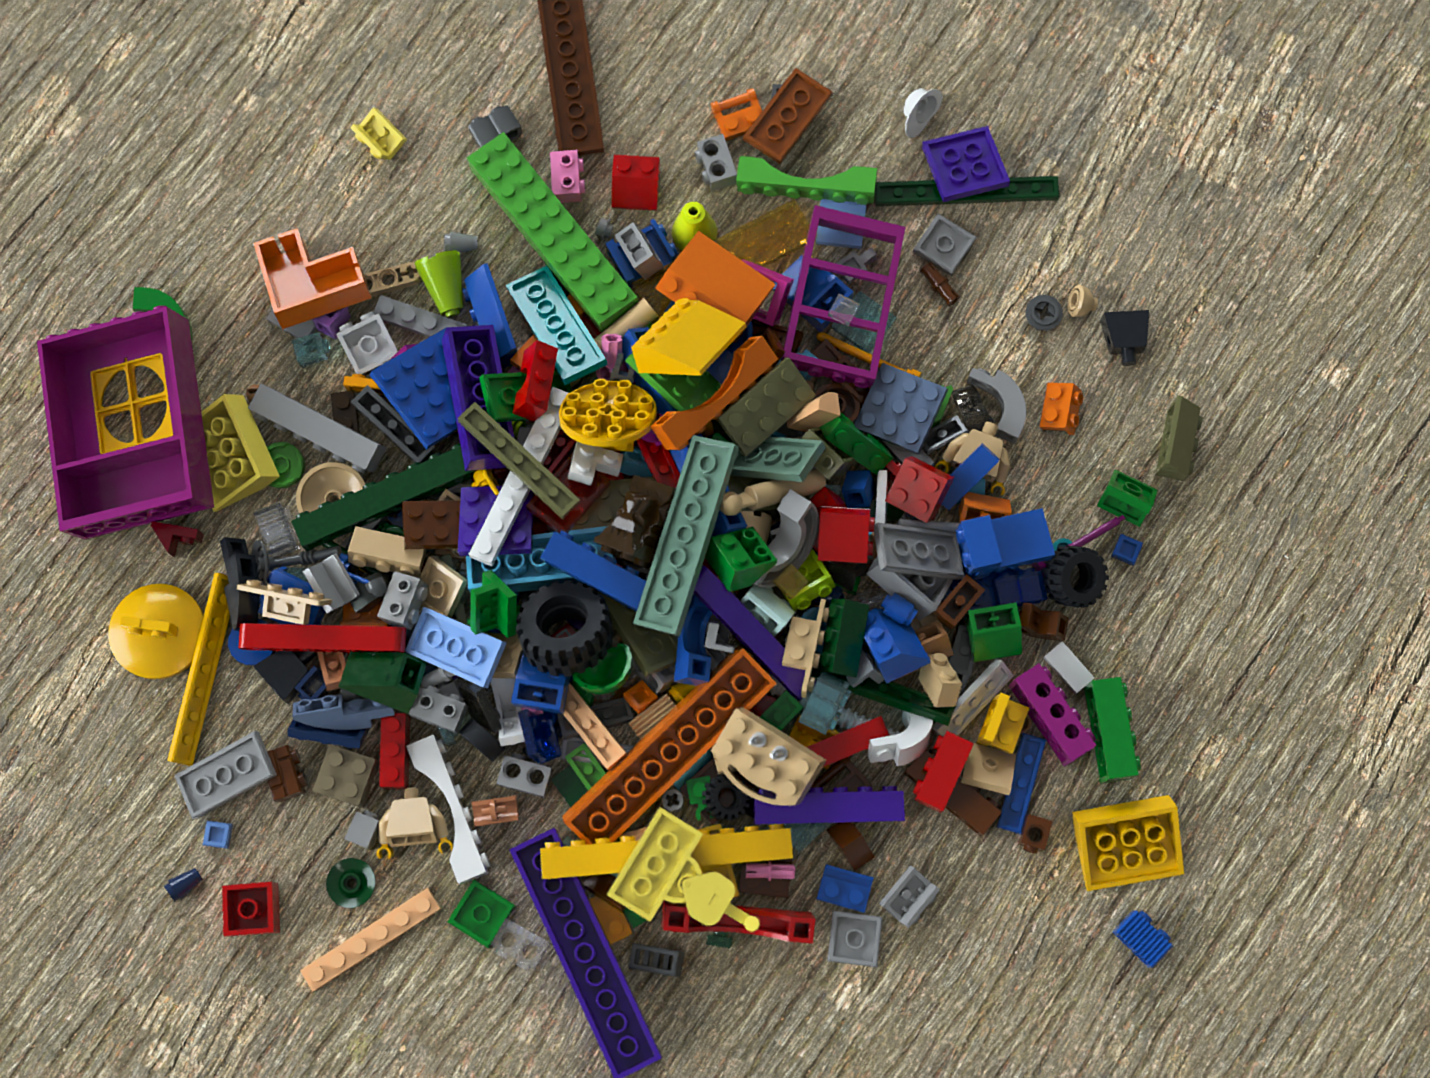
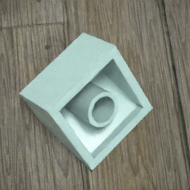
[740,584,795,637]

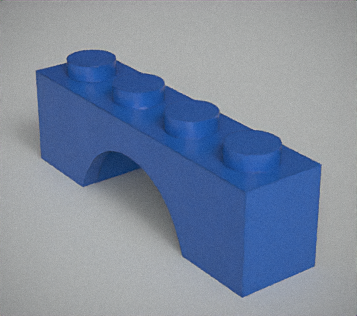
[674,593,712,686]

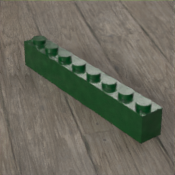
[291,443,477,552]

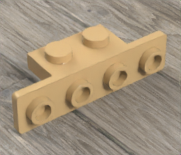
[237,580,332,625]
[782,599,829,698]

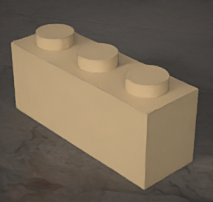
[348,526,426,578]

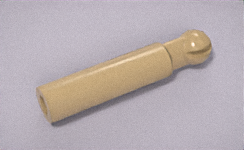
[570,298,659,386]
[720,468,826,516]

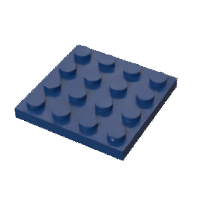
[370,327,458,450]

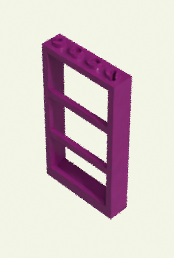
[780,205,906,388]

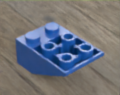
[773,255,854,332]
[511,653,571,714]

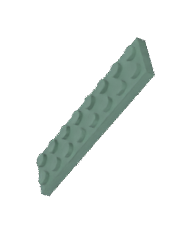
[633,435,739,637]

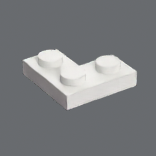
[567,441,623,486]

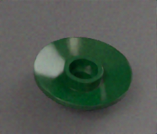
[326,858,376,908]

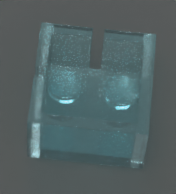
[799,672,852,735]

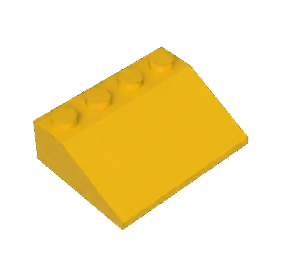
[631,298,747,376]
[1072,795,1184,891]

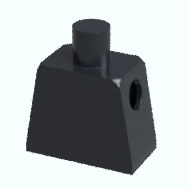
[1100,310,1149,366]
[254,651,316,703]

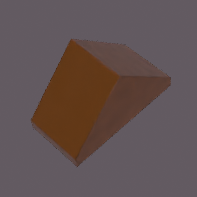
[826,822,875,871]

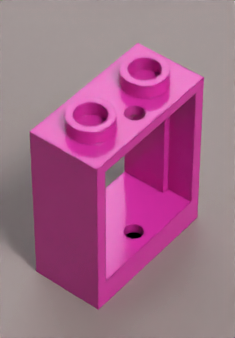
[742,259,794,326]

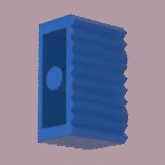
[1112,910,1173,968]

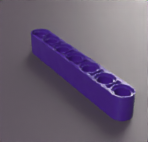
[694,565,817,701]

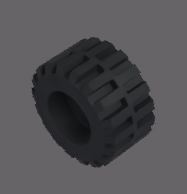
[1041,546,1109,608]

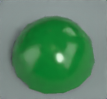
[572,644,633,694]

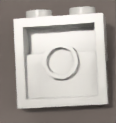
[336,311,398,374]

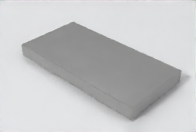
[874,522,964,580]
[174,731,277,819]

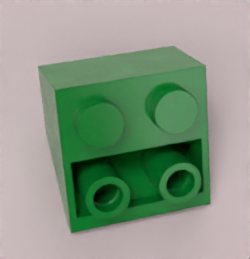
[705,526,777,592]
[964,602,1022,662]

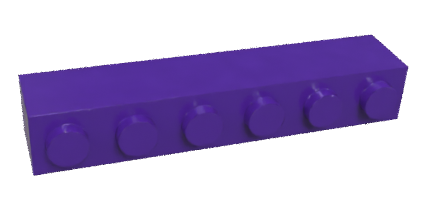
[753,786,905,824]

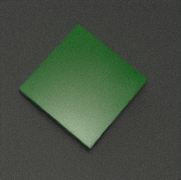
[447,879,516,948]

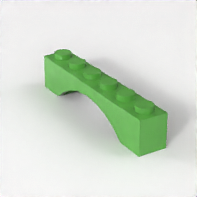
[736,156,877,205]

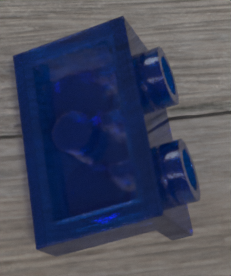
[518,709,562,765]

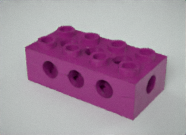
[1009,663,1096,767]

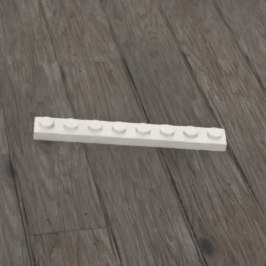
[469,387,568,566]

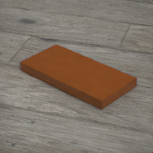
[743,68,833,165]

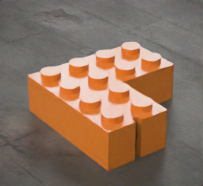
[253,228,371,329]

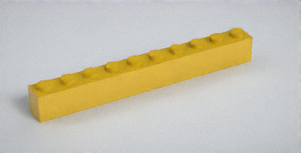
[540,824,793,879]

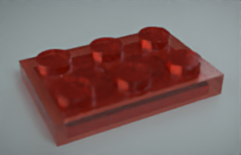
[526,453,611,533]

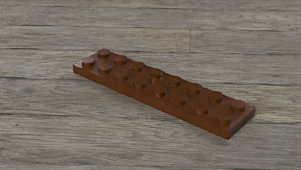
[537,0,605,156]

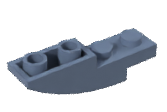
[292,694,395,730]

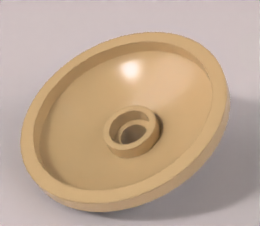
[296,462,365,514]

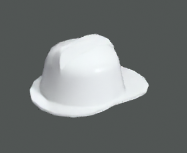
[904,89,942,138]

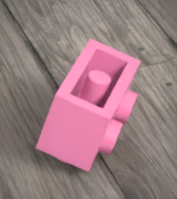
[550,150,585,203]

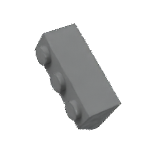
[866,556,953,620]

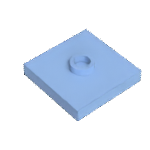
[816,199,866,249]

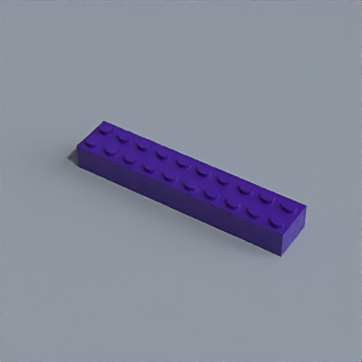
[509,828,663,1078]

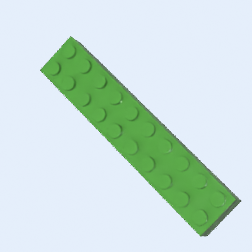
[466,132,639,333]

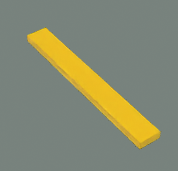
[167,573,230,766]

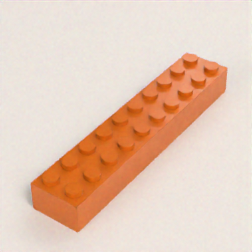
[562,645,777,845]

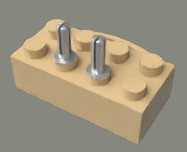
[711,707,826,806]

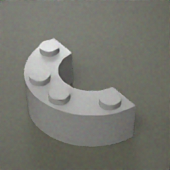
[754,489,819,588]

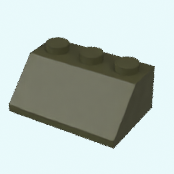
[1155,395,1203,481]

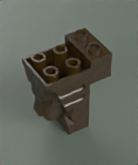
[593,475,676,580]

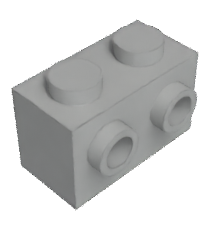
[377,571,428,630]
[409,685,468,734]

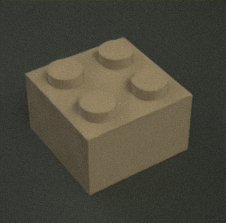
[312,744,380,809]

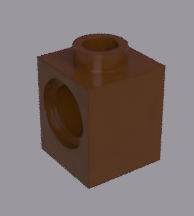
[1018,814,1053,854]

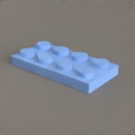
[405,607,507,688]

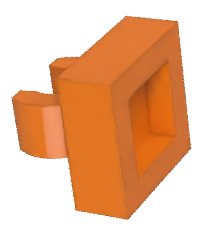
[623,680,658,714]

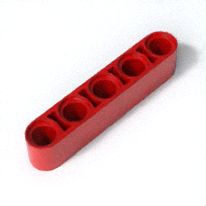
[807,716,890,767]

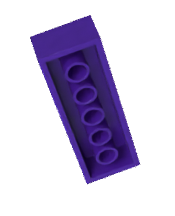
[442,325,515,471]

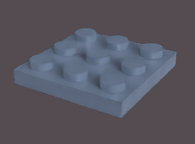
[854,363,948,455]

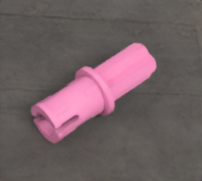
[746,861,795,881]

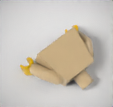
[935,422,1010,496]
[376,787,453,860]

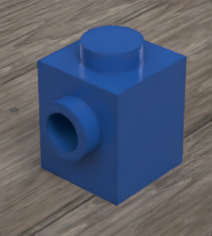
[841,470,876,508]

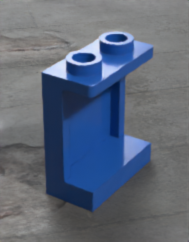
[605,219,678,288]
[258,566,326,625]

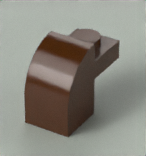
[1019,603,1069,641]

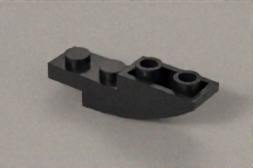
[220,537,260,631]

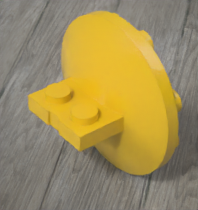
[559,379,657,452]
[109,584,204,679]

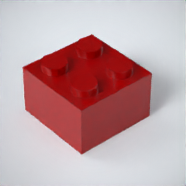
[885,456,955,523]
[222,881,280,937]

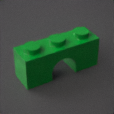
[820,412,893,475]

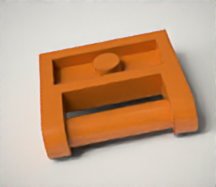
[710,88,762,141]

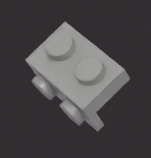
[879,865,940,928]

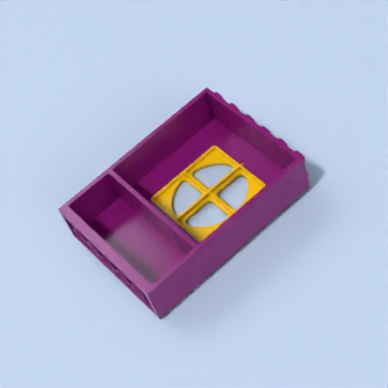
[37,306,215,540]

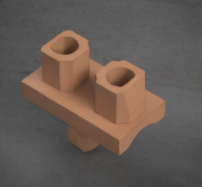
[471,796,519,827]

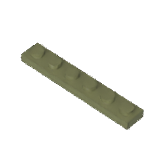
[457,402,580,519]

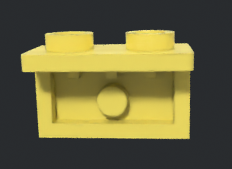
[351,108,407,160]

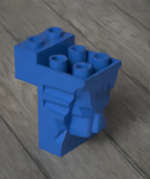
[956,508,1055,581]

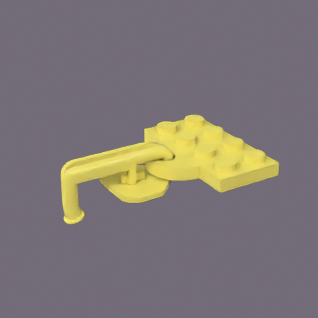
[607,807,760,932]

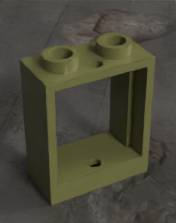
[801,427,856,480]

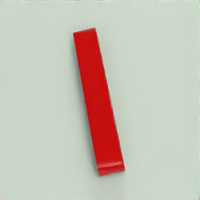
[238,623,406,653]

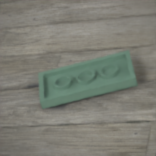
[730,437,826,482]

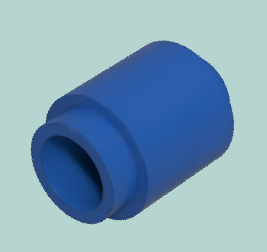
[880,592,918,627]

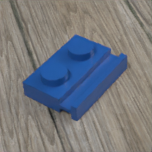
[816,864,874,913]

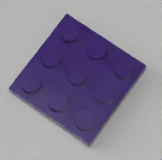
[922,126,1010,202]
[458,486,534,556]

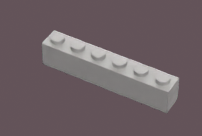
[248,383,387,473]

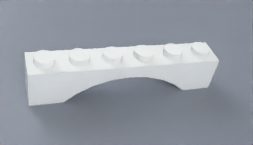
[406,734,490,885]

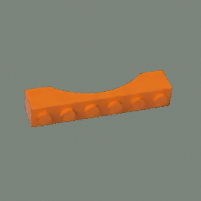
[650,336,778,451]

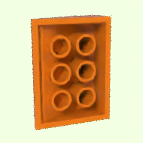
[655,231,776,343]

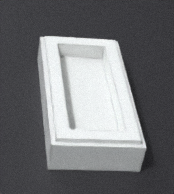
[1043,641,1095,694]

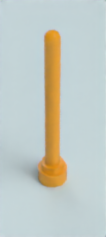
[816,332,922,377]

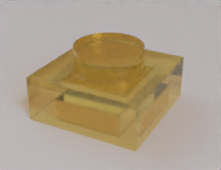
[773,564,809,599]

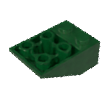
[338,651,427,714]

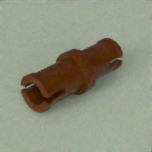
[920,262,960,307]

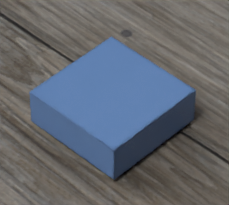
[203,821,233,849]

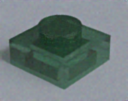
[706,931,733,949]

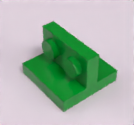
[1097,469,1158,527]
[471,570,517,638]

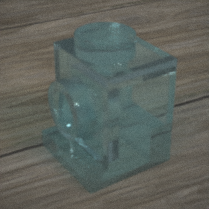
[292,332,331,368]

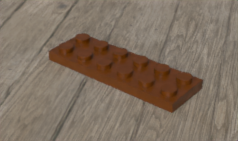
[402,501,549,549]

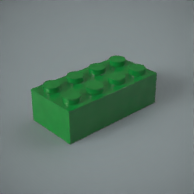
[1084,677,1141,784]

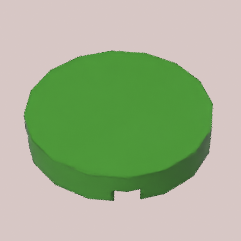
[267,442,305,489]

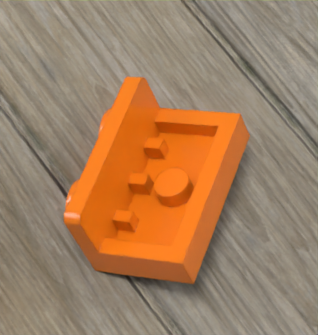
[1040,383,1083,435]

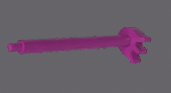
[1031,515,1125,578]

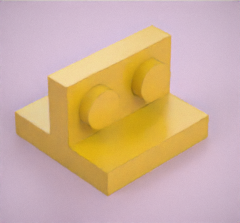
[976,693,1029,754]

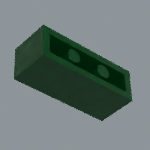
[819,599,869,678]

